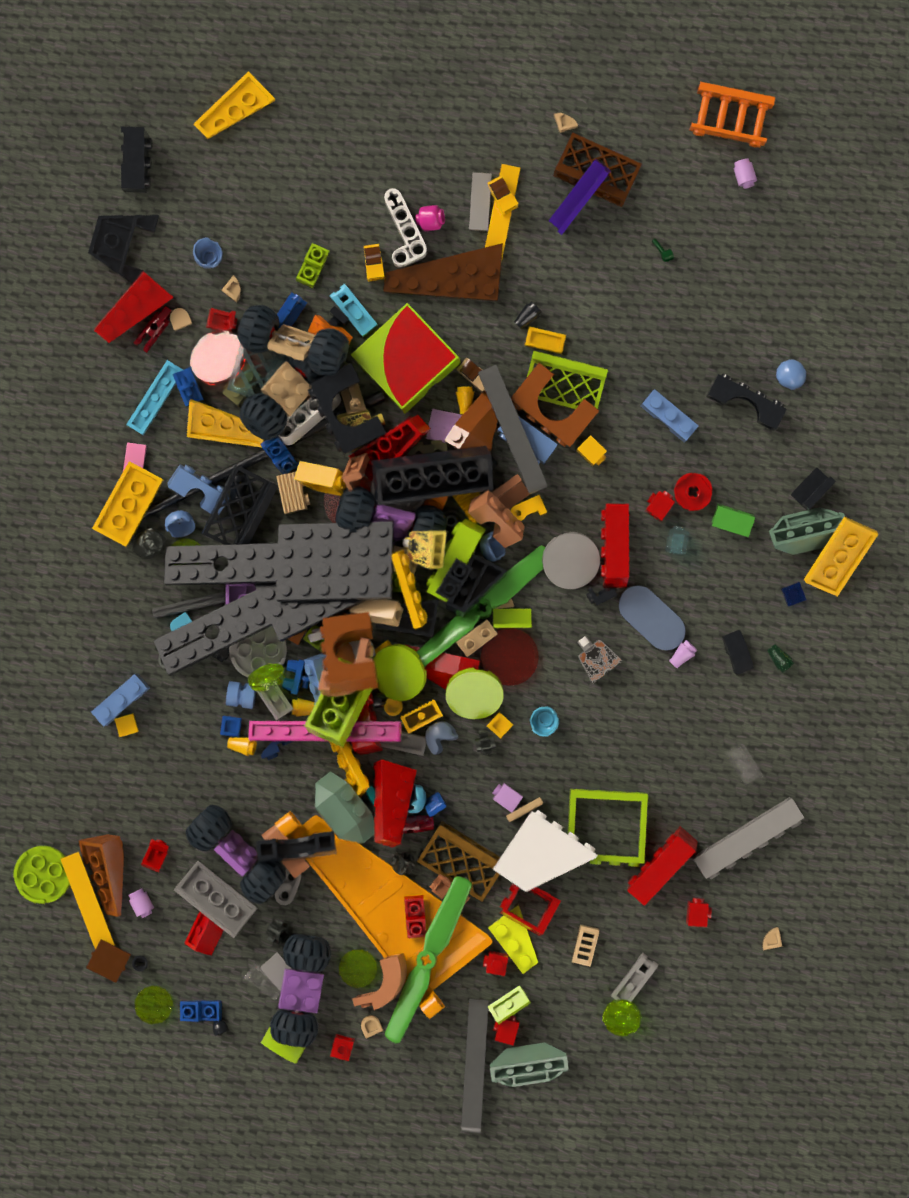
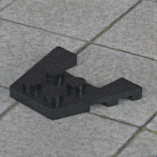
[88,214,159,284]

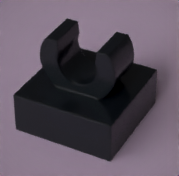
[328,306,349,327]

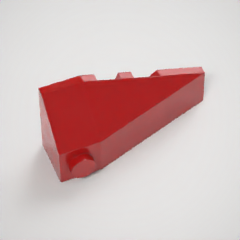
[405,644,480,690]

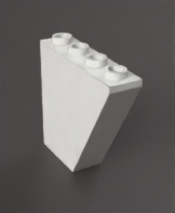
[493,810,597,891]

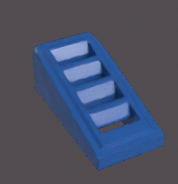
[425,792,446,817]

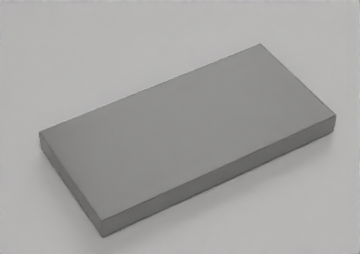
[174,861,258,938]

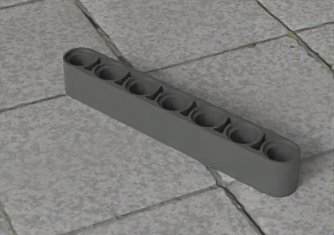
[478,365,548,494]
[461,999,489,1133]

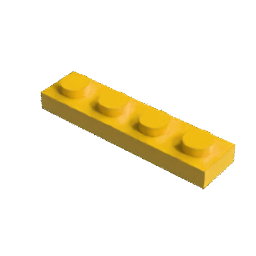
[391,549,427,629]

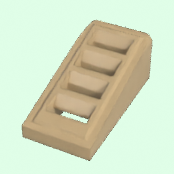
[572,924,600,967]

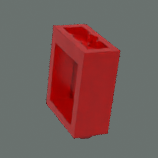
[500,883,561,936]

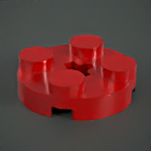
[674,473,712,511]

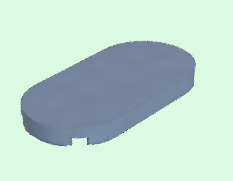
[619,586,685,650]

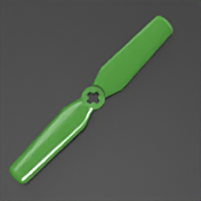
[417,545,545,667]
[385,876,472,1043]

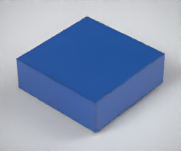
[220,716,242,737]

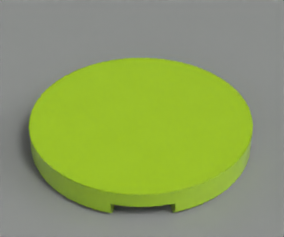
[373,644,427,701]
[446,668,504,719]
[13,846,70,904]

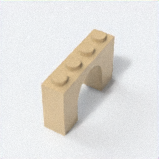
[349,546,418,627]

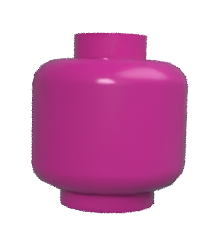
[416,205,445,231]

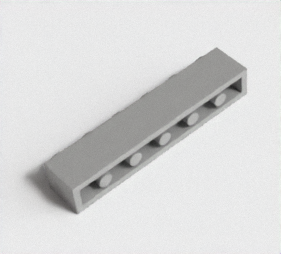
[692,797,804,879]

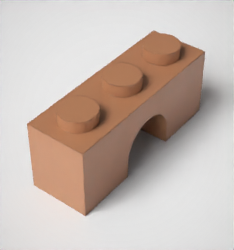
[468,490,525,548]

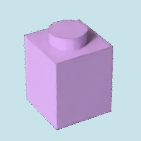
[492,783,523,813]

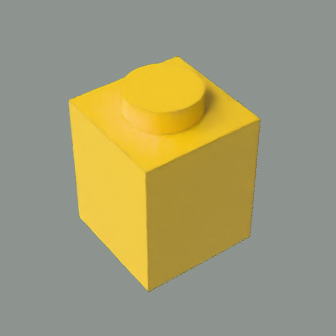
[576,435,607,466]

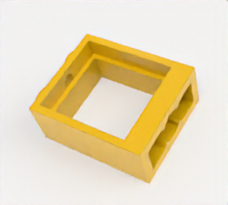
[294,461,347,496]

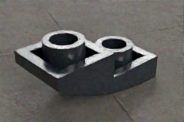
[436,558,473,602]
[722,630,754,675]

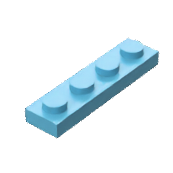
[126,360,183,435]

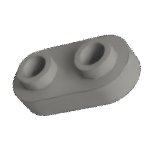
[275,869,301,905]

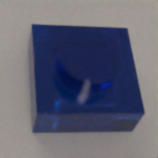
[781,582,807,607]

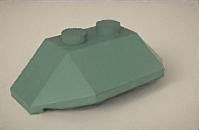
[769,507,845,555]
[315,772,375,844]
[489,1043,569,1087]

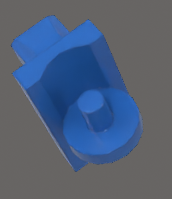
[173,367,204,406]
[282,659,310,695]

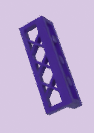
[549,159,611,235]

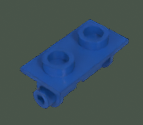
[277,292,307,328]

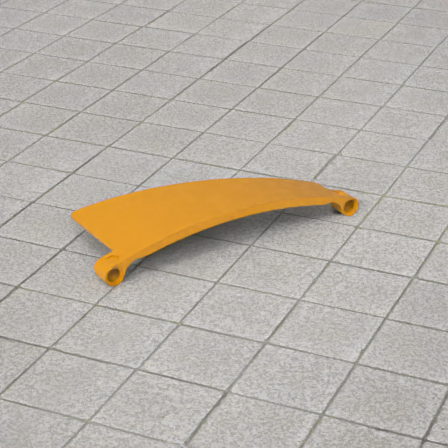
[275,811,492,1019]

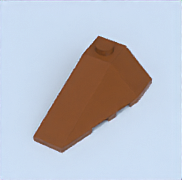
[79,834,124,917]

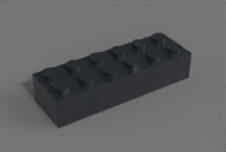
[372,446,493,506]

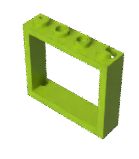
[568,789,648,867]

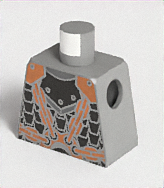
[577,635,622,683]

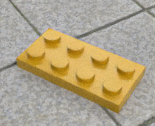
[92,461,164,547]
[804,517,878,597]

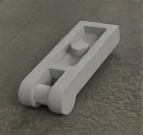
[611,953,659,1008]

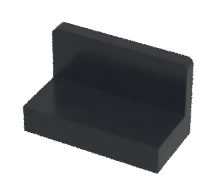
[791,468,836,510]

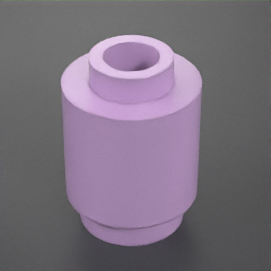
[734,158,757,189]
[129,888,154,918]

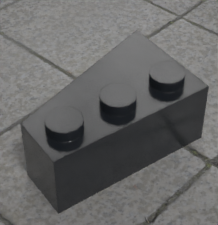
[121,126,152,193]
[446,554,507,617]

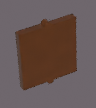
[86,939,131,983]

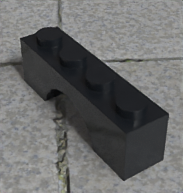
[706,374,787,431]
[256,831,337,863]

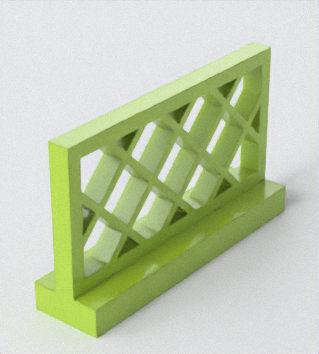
[527,351,608,409]

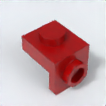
[206,308,237,333]
[141,839,169,872]

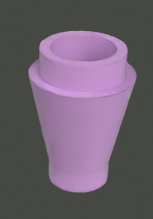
[669,640,697,668]

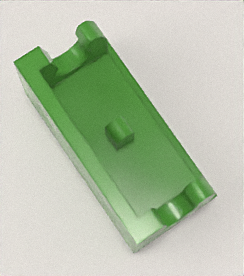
[712,504,755,537]

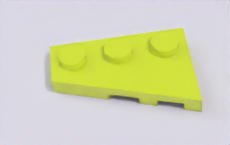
[488,904,538,974]

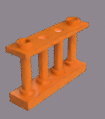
[689,82,775,148]

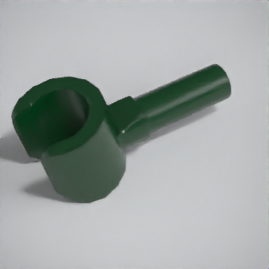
[652,238,674,262]

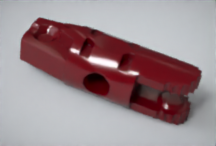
[133,306,172,353]
[403,815,434,834]

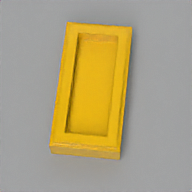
[525,326,566,354]

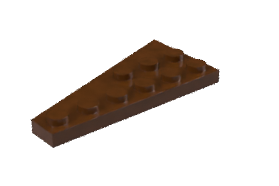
[384,243,503,301]

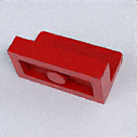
[185,911,224,955]

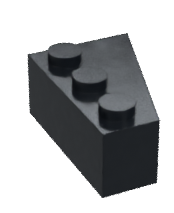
[376,599,439,637]

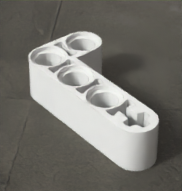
[384,188,427,268]
[278,393,341,445]

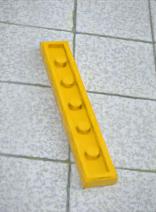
[485,164,520,262]
[60,852,115,949]

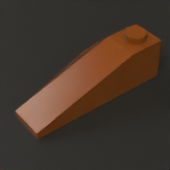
[444,390,498,451]

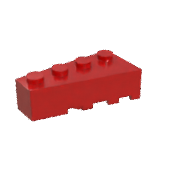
[94,271,174,343]
[601,504,629,588]

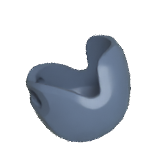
[425,721,458,755]

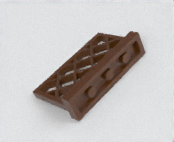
[553,132,642,207]

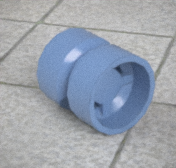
[226,681,257,709]

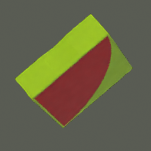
[351,303,461,414]

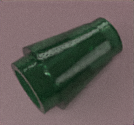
[767,644,794,673]

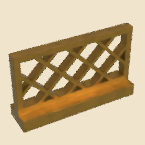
[417,821,500,902]

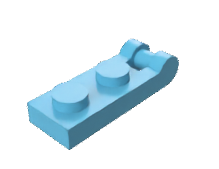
[329,284,378,337]

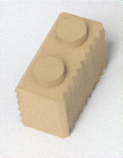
[276,472,310,515]

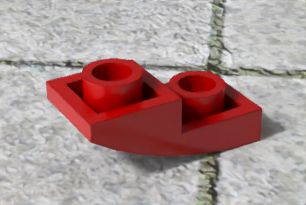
[404,895,426,938]

